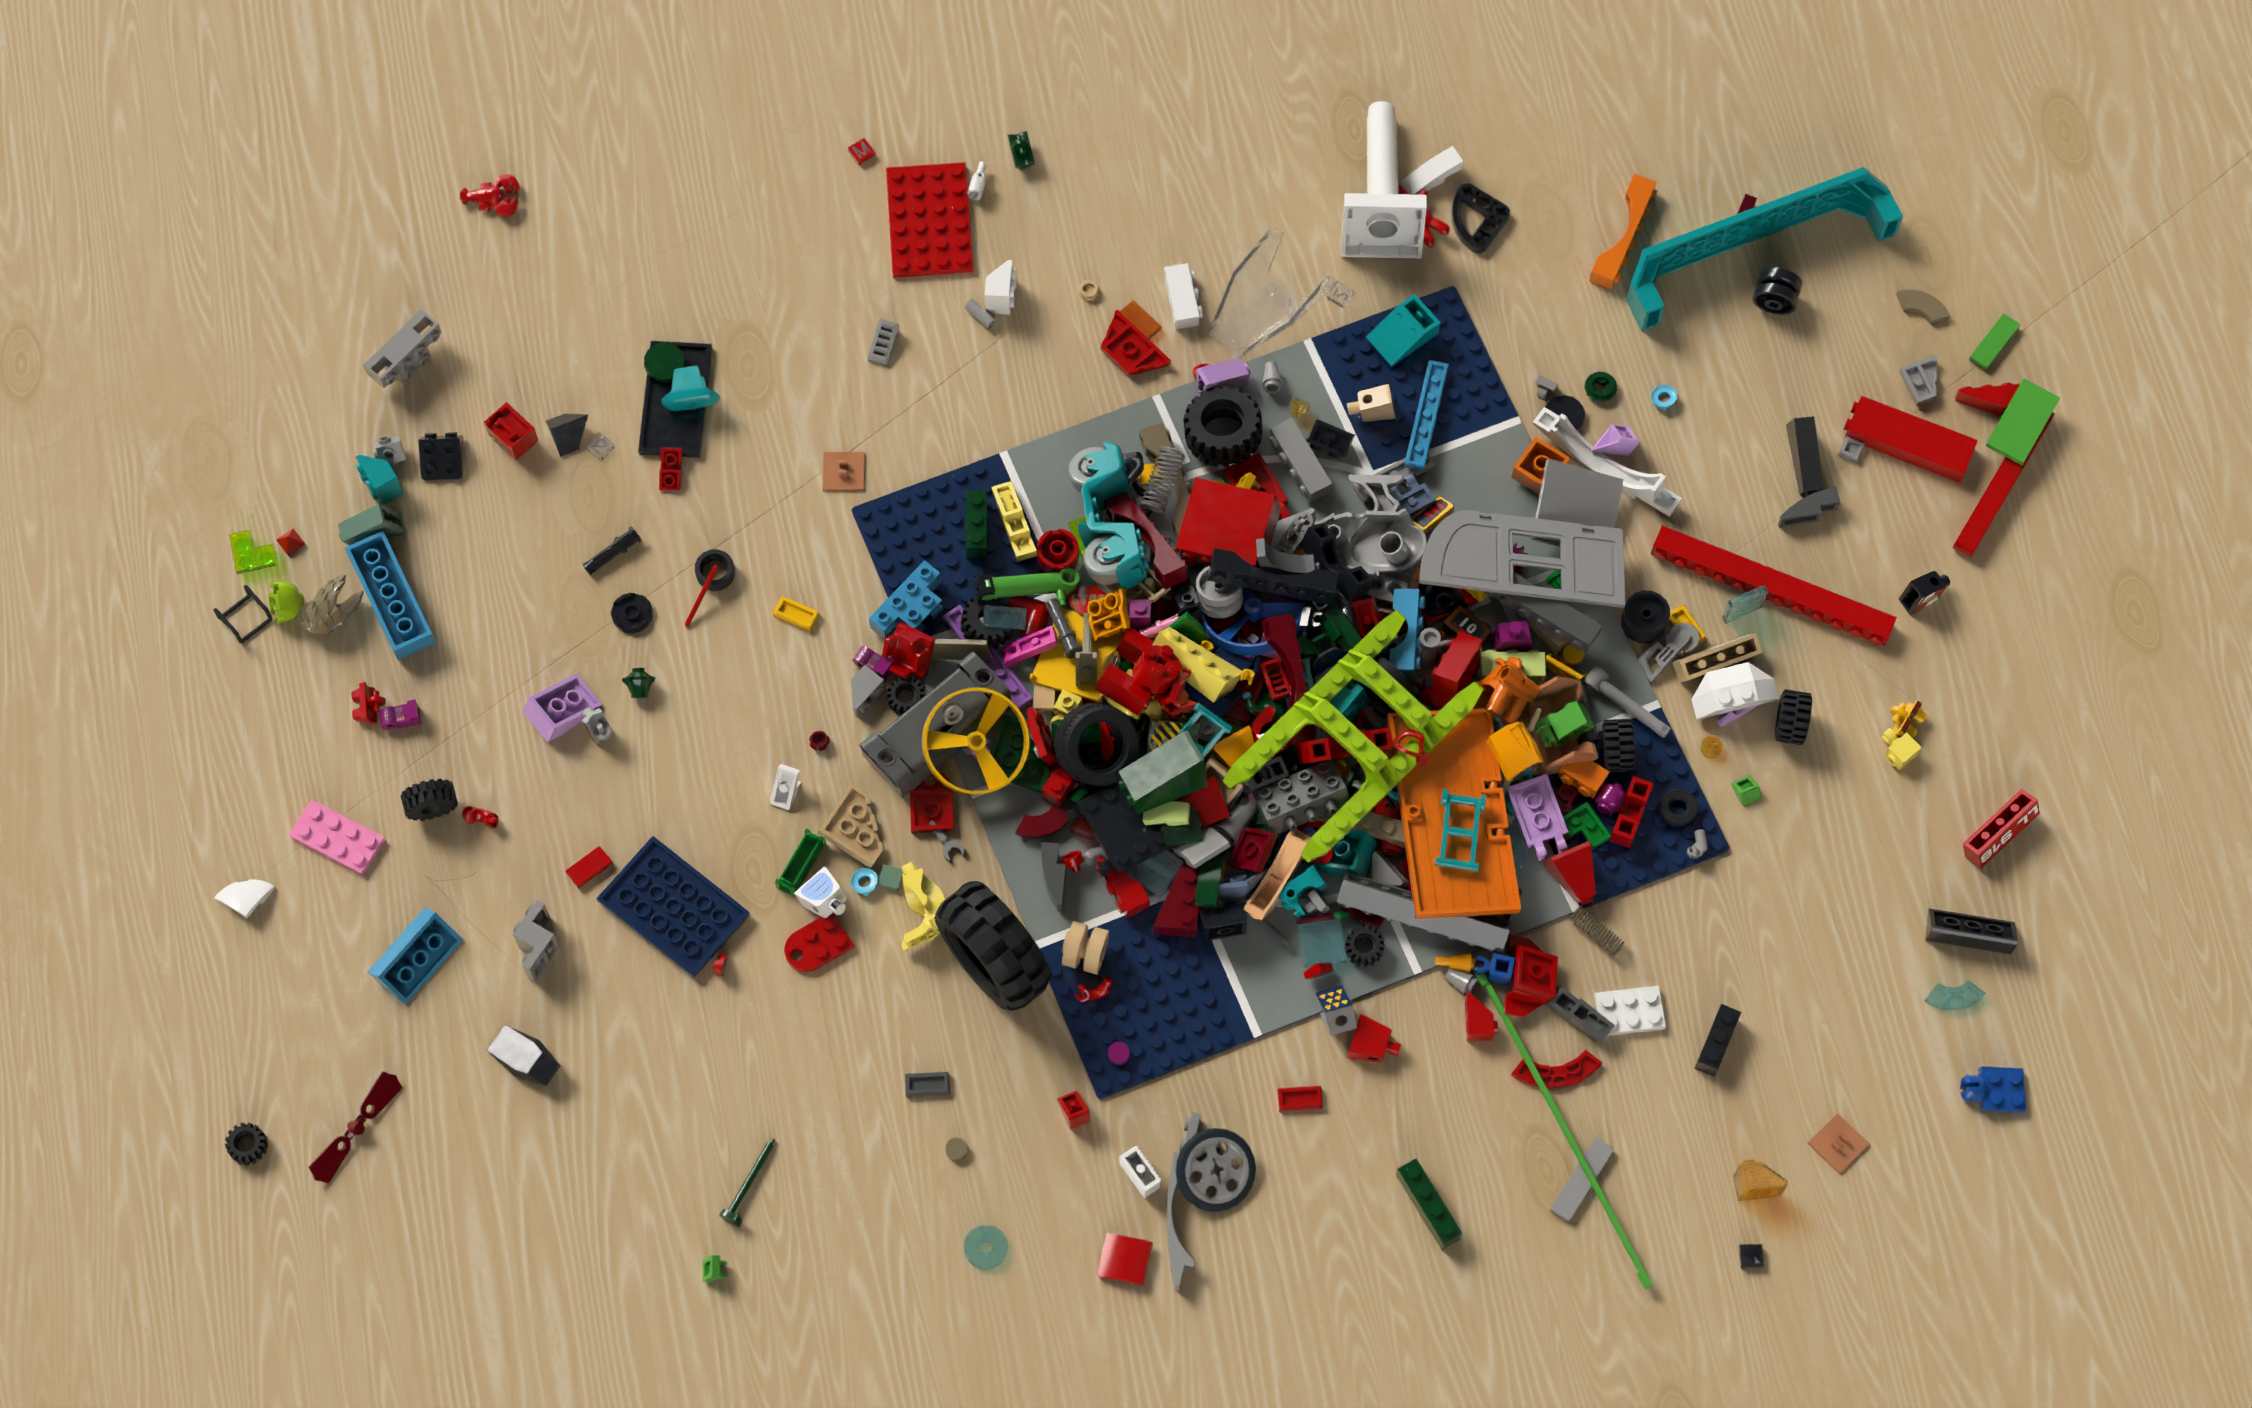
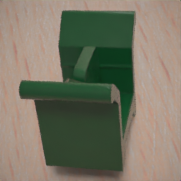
[1296,618,1342,658]

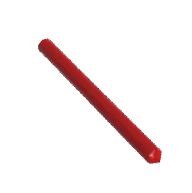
[685,565,718,627]

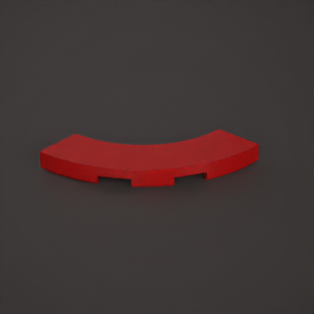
[1511,1050,1603,1089]

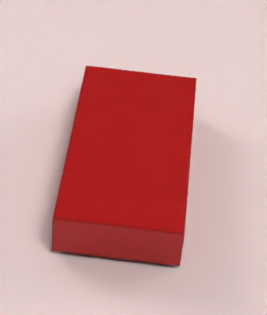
[565,846,613,889]
[1277,1086,1323,1111]

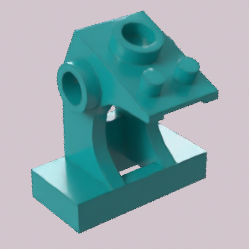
[1278,865,1328,918]

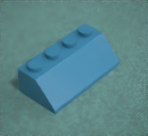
[368,907,463,1004]

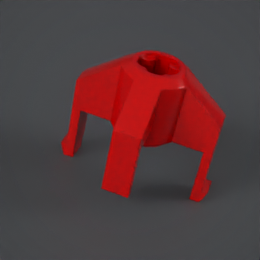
[1155,668,1197,721]

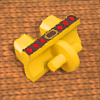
[1890,700,1927,738]

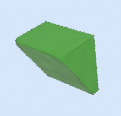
[1731,775,1761,806]

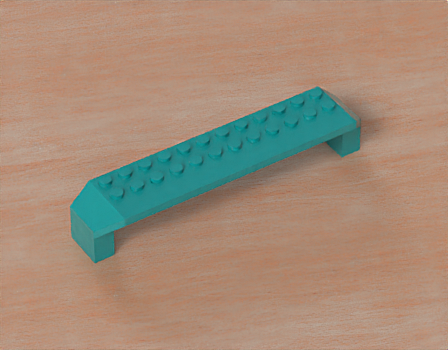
[1626,167,1903,331]

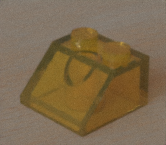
[1733,1160,1788,1201]

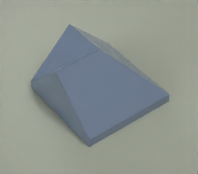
[1218,869,1267,904]

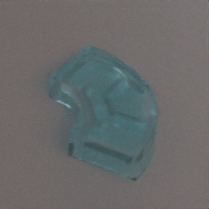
[1924,980,1986,1010]

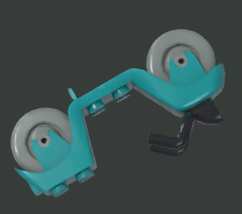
[1068,441,1157,589]

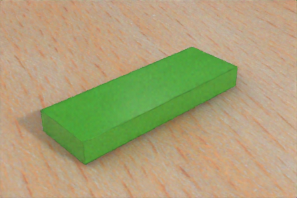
[1969,313,2020,371]

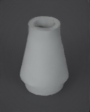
[1262,361,1282,393]
[1445,968,1479,994]

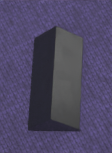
[1925,908,2018,954]

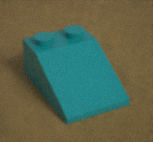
[1300,827,1377,878]

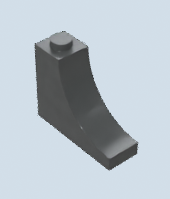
[1256,538,1321,575]

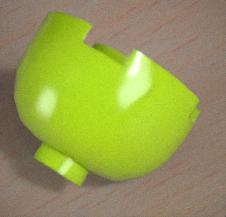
[268,581,304,623]

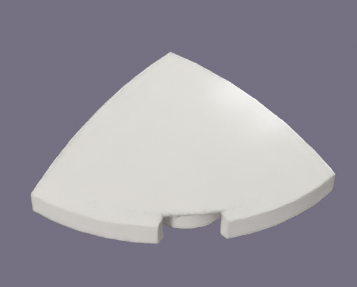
[214,880,275,918]

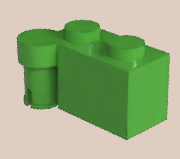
[1534,701,1594,748]

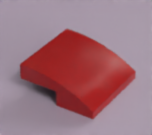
[1097,1233,1153,1286]

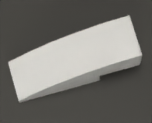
[1400,146,1463,195]

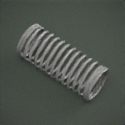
[1140,446,1185,513]

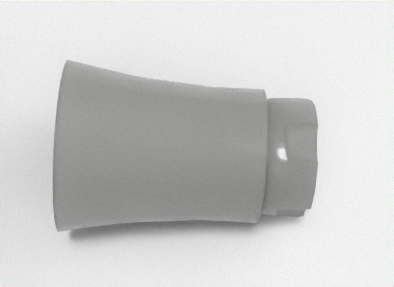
[1213,798,1258,847]

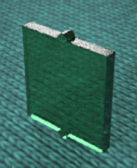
[1160,807,1203,846]

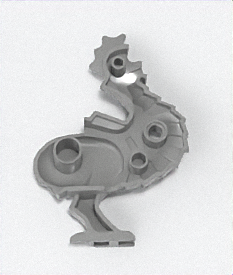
[1295,475,1427,647]

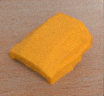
[1087,588,1130,642]
[1486,722,1543,781]

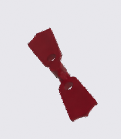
[308,1071,402,1184]

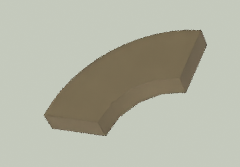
[1896,290,1950,324]

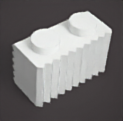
[1119,1146,1161,1198]

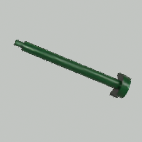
[719,1138,775,1227]

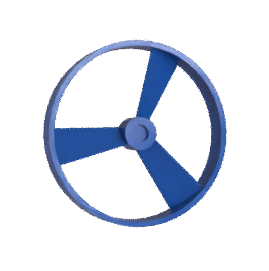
[1201,587,1306,656]

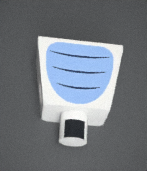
[794,867,847,918]

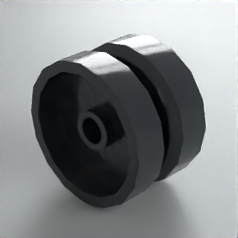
[1752,267,1803,315]
[1621,590,1670,644]

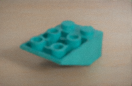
[1366,294,1441,367]

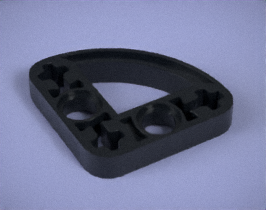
[1451,184,1510,254]

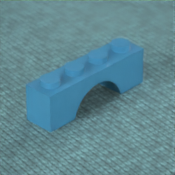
[1389,589,1426,676]

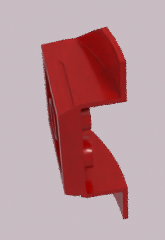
[1504,934,1558,1018]

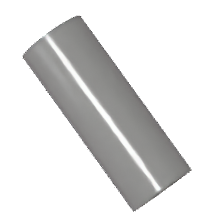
[965,299,996,329]

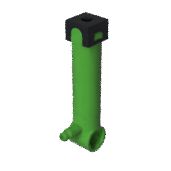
[973,568,1080,607]

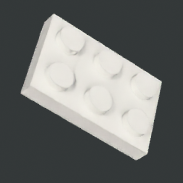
[1594,986,1666,1036]

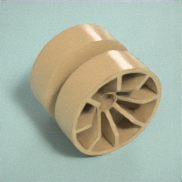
[1062,921,1110,975]

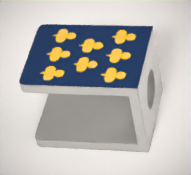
[1316,985,1357,1036]

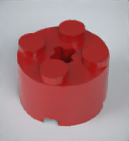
[1037,529,1079,573]
[1132,645,1183,694]

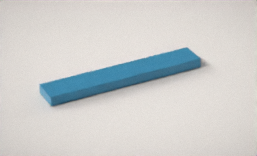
[1404,360,1449,471]

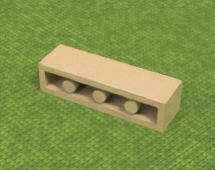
[1672,633,1763,682]

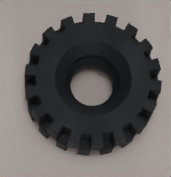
[960,597,1015,650]
[401,779,458,821]

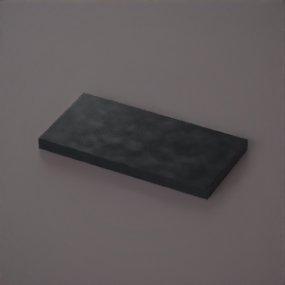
[638,341,712,458]

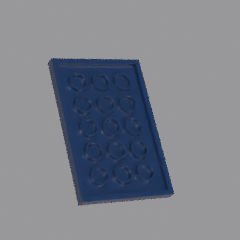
[596,836,750,978]

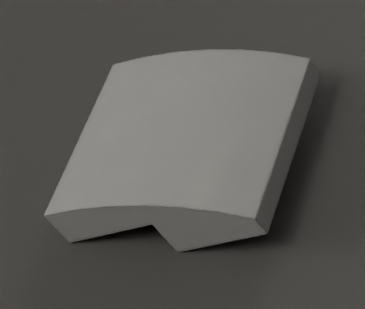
[1172,826,1230,868]

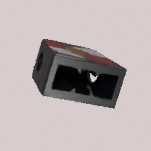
[1898,571,1950,615]

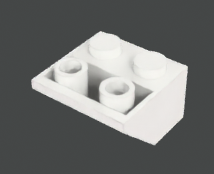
[985,260,1017,315]

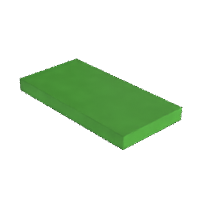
[1985,379,2060,465]

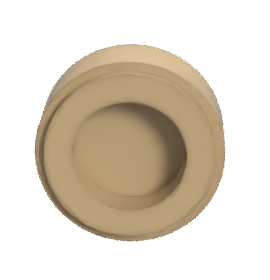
[1079,280,1099,301]

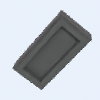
[905,1072,950,1097]

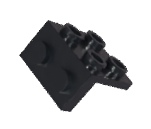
[418,432,464,480]

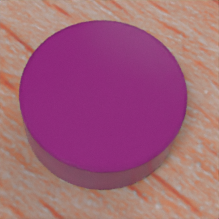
[1108,1042,1130,1065]

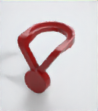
[1394,730,1430,766]

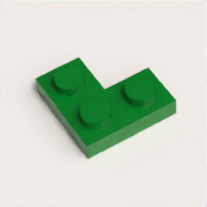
[1563,802,1611,849]

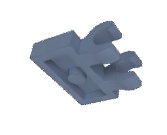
[1390,474,1435,516]

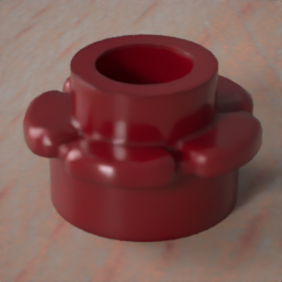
[809,731,830,751]

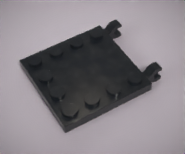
[1066,780,1193,876]

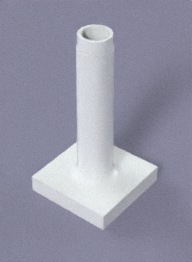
[1341,101,1427,259]

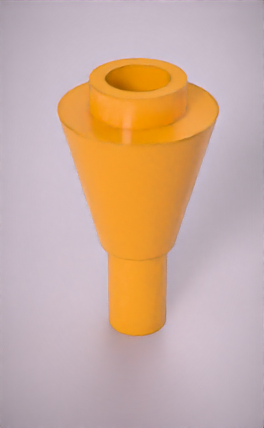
[1435,953,1475,974]

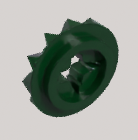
[1584,372,1617,403]

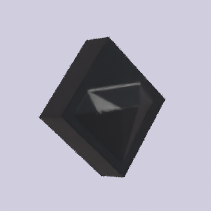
[1739,1244,1764,1268]

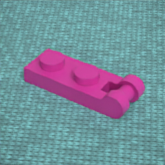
[1001,626,1059,668]

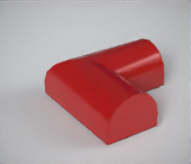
[1008,596,1050,638]

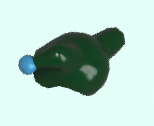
[1242,692,1287,731]

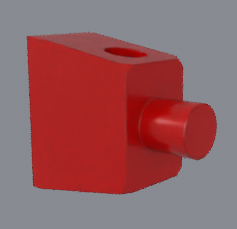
[1347,1014,1401,1063]

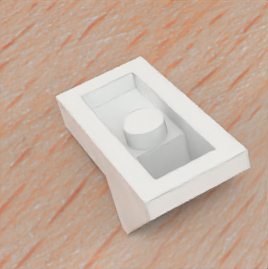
[769,764,801,810]

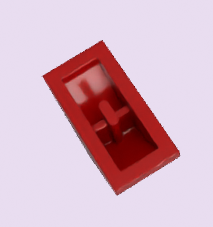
[1057,1090,1090,1129]

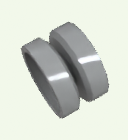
[1196,566,1243,618]

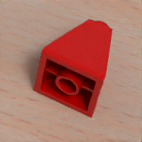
[1542,841,1596,905]

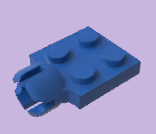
[1960,1066,2027,1113]

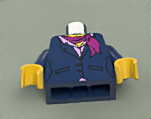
[1200,634,1261,686]

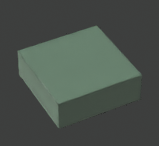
[877,864,903,892]

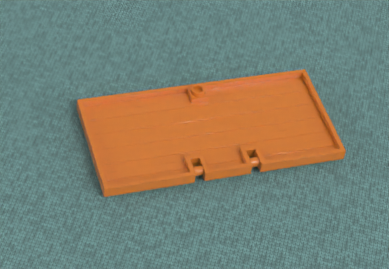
[1387,708,1521,919]

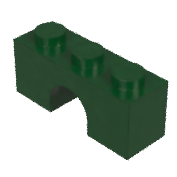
[966,490,988,558]

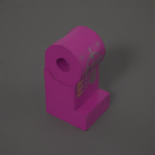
[852,646,894,683]
[379,699,422,730]

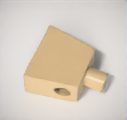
[1347,384,1396,422]

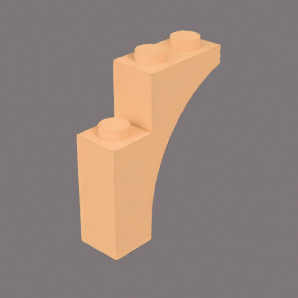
[1243,829,1311,920]

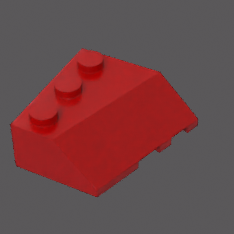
[1431,631,1483,711]

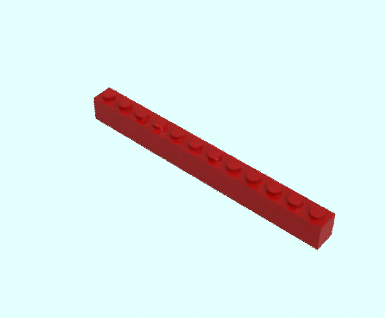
[1651,525,1897,646]

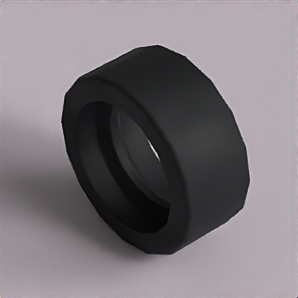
[695,549,735,591]

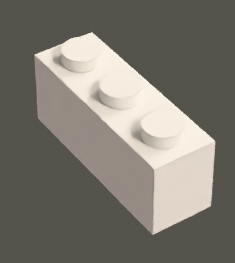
[1164,263,1203,330]

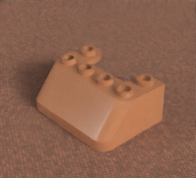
[1517,676,1598,776]

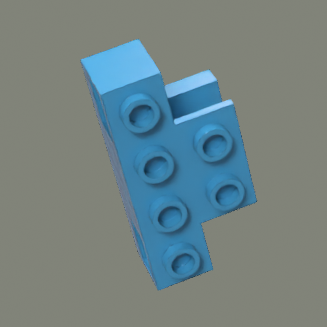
[869,560,943,640]

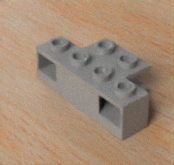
[363,310,442,388]

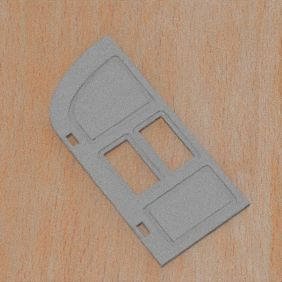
[1419,510,1625,608]

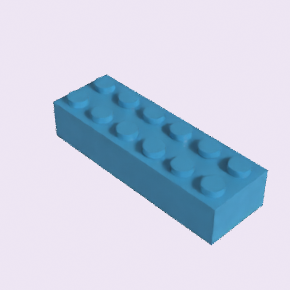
[345,531,436,660]

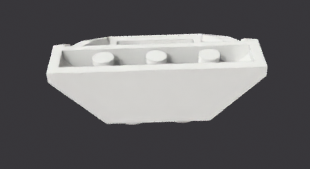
[1691,662,1779,720]

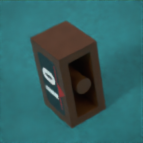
[1442,605,1492,647]

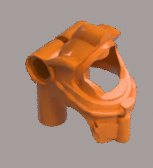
[1474,656,1539,725]

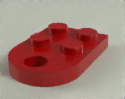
[784,912,854,972]

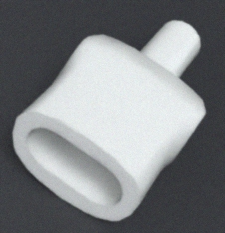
[967,162,987,200]

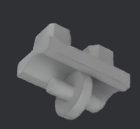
[580,706,614,745]

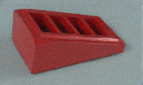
[1260,658,1290,702]

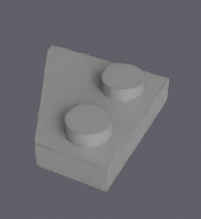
[1899,355,1937,406]

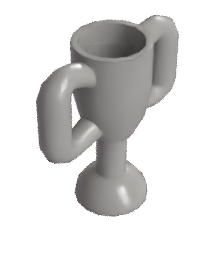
[1419,628,1450,666]

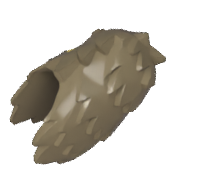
[299,575,364,635]

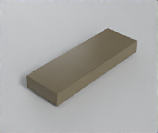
[931,639,990,661]

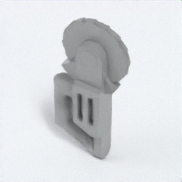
[1638,623,1700,683]

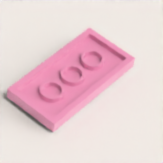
[289,800,385,875]

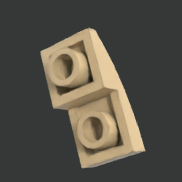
[1033,683,1056,711]

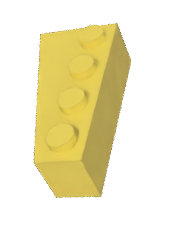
[1152,627,1242,703]

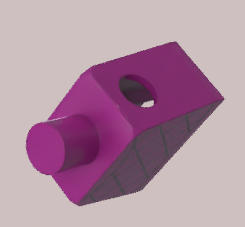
[1491,621,1533,652]

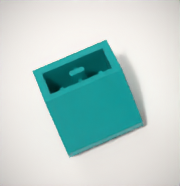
[355,455,404,505]

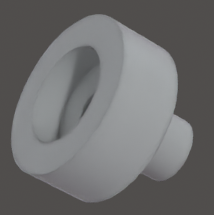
[941,703,964,725]

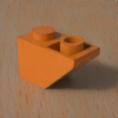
[1558,760,1609,799]

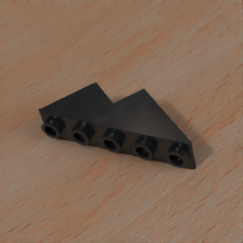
[1153,538,1201,616]

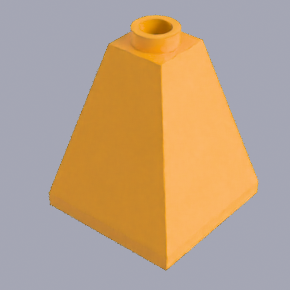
[1209,725,1254,769]

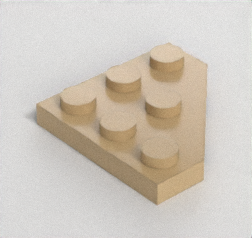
[817,783,883,868]

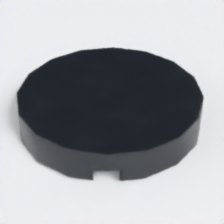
[1545,395,1585,430]
[611,593,653,634]

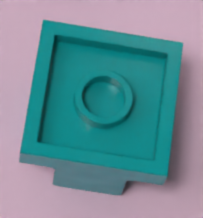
[1330,681,1369,723]

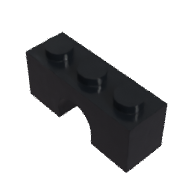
[1695,1004,1741,1077]

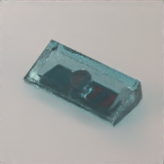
[983,605,1027,630]

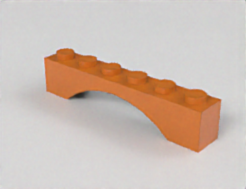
[1589,173,1658,290]

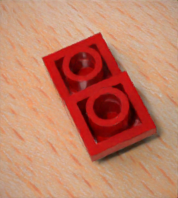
[659,447,683,491]

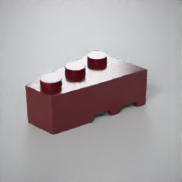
[1153,866,1200,937]

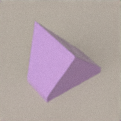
[1590,424,1639,456]

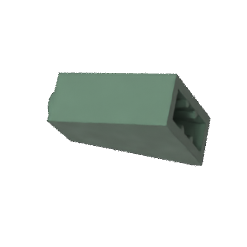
[338,504,406,545]

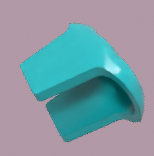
[661,366,720,411]

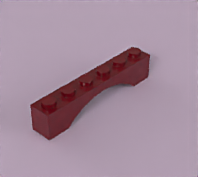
[1104,492,1188,590]
[1262,614,1316,746]

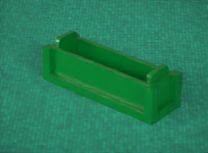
[775,828,826,897]

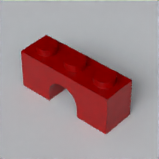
[1610,776,1654,848]

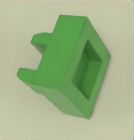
[702,1255,727,1283]

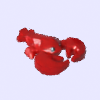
[460,174,520,217]

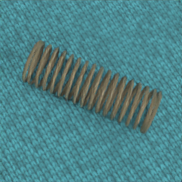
[1569,905,1624,956]

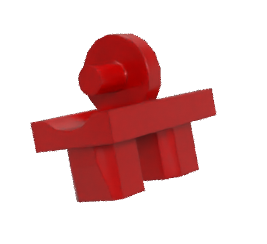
[351,682,386,725]

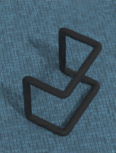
[213,585,273,643]

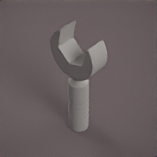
[929,820,964,863]

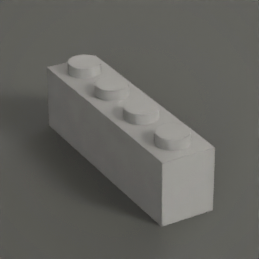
[1268,418,1332,503]

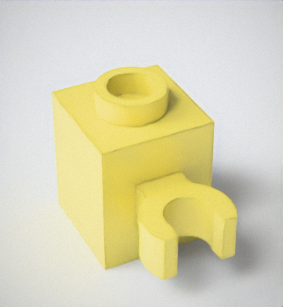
[1051,689,1083,721]
[1882,728,1922,770]

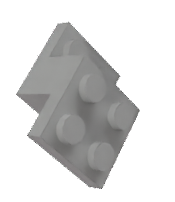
[513,899,560,982]

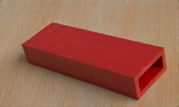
[1843,395,1978,483]

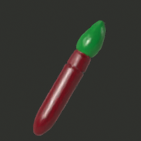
[1296,910,1349,925]

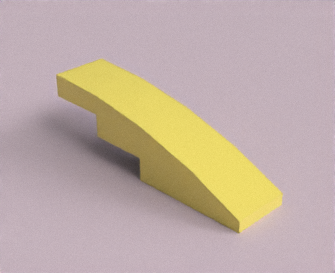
[992,481,1037,562]

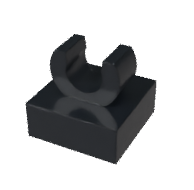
[1299,606,1325,634]

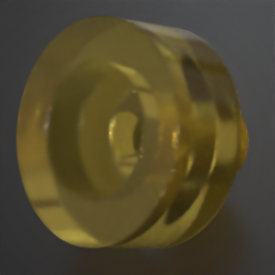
[1289,397,1311,419]
[1700,736,1723,759]

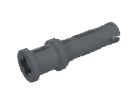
[1045,598,1083,658]

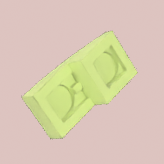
[1143,801,1190,827]

